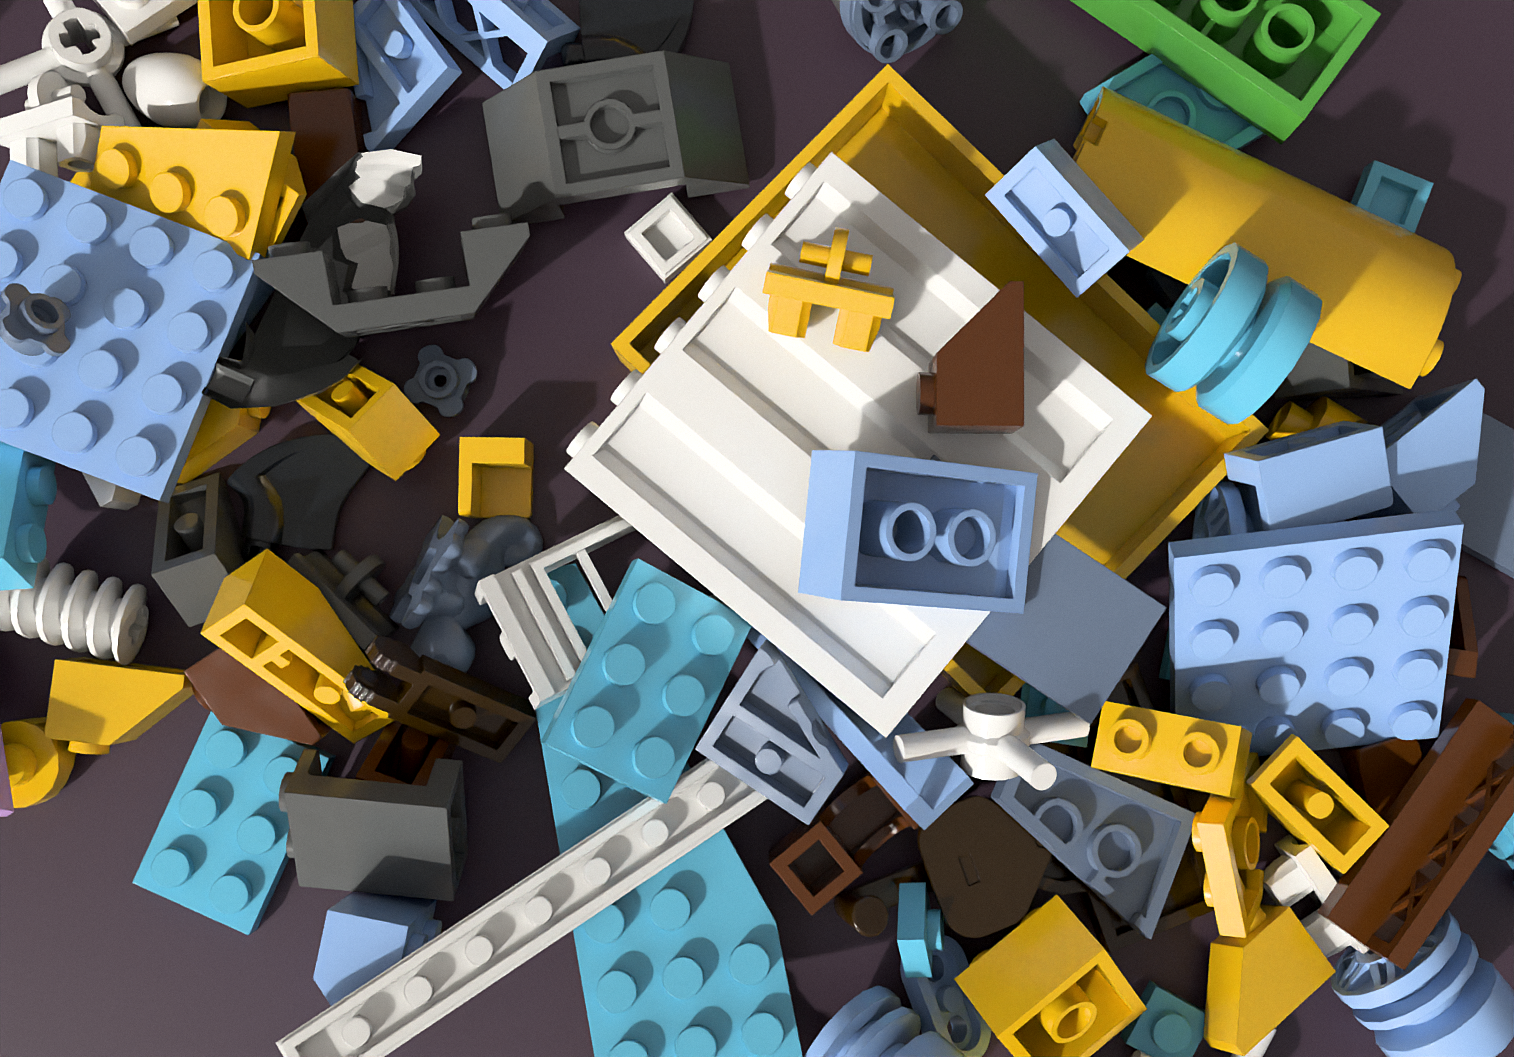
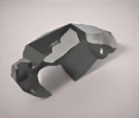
[202,149,422,409]

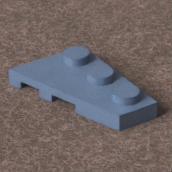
[990,743,1196,939]

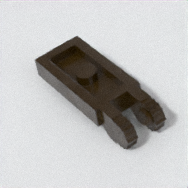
[343,635,537,763]

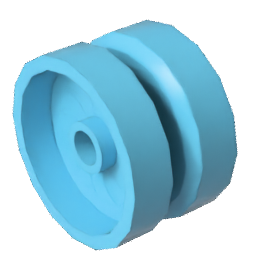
[1145,242,1322,424]

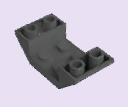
[482,50,750,224]
[252,214,530,338]

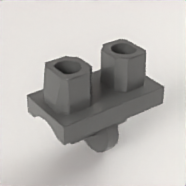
[286,549,400,651]

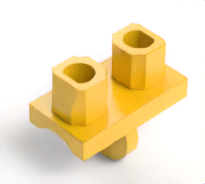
[763,226,895,352]

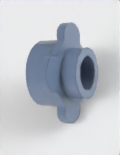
[0,283,71,356]
[404,345,478,418]

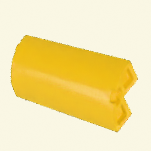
[1073,86,1462,389]

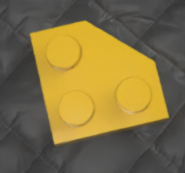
[1192,752,1268,938]

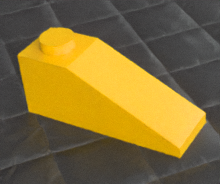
[200,549,394,744]

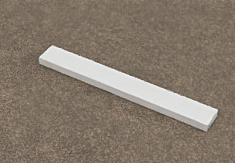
[276,758,768,1057]

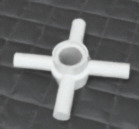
[893,688,1090,790]

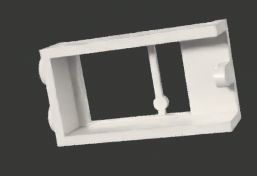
[474,515,730,710]

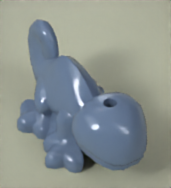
[389,515,544,673]

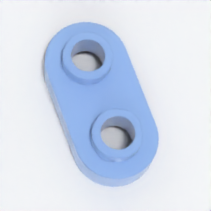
[900,935,991,1057]

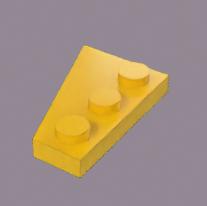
[89,126,296,260]

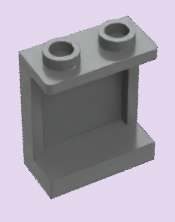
[279,749,469,901]

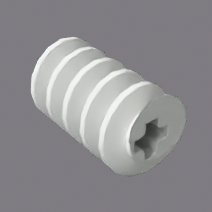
[0,557,149,666]

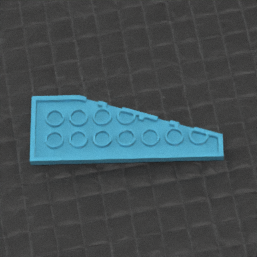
[532,563,803,1057]

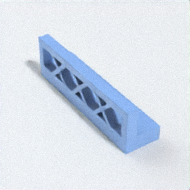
[409,0,581,89]
[747,626,974,830]

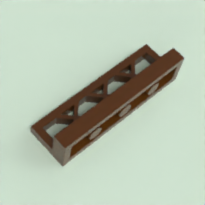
[1317,698,1514,970]

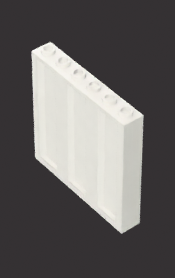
[564,152,1152,738]

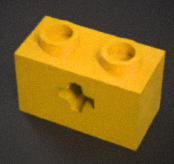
[1091,701,1252,800]

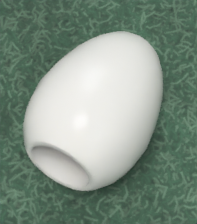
[122,52,227,129]

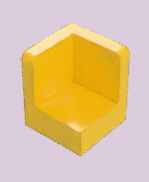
[458,437,534,519]

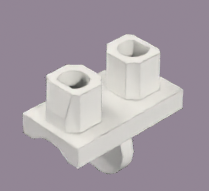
[0,71,124,177]
[1263,834,1369,958]

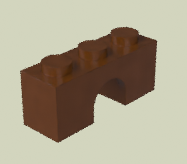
[768,769,919,916]

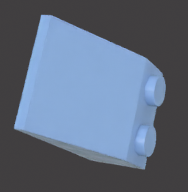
[798,450,1038,614]

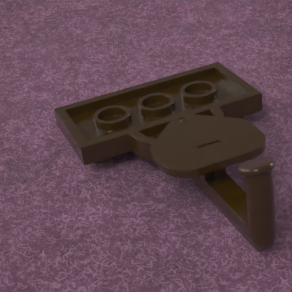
[834,662,1214,953]

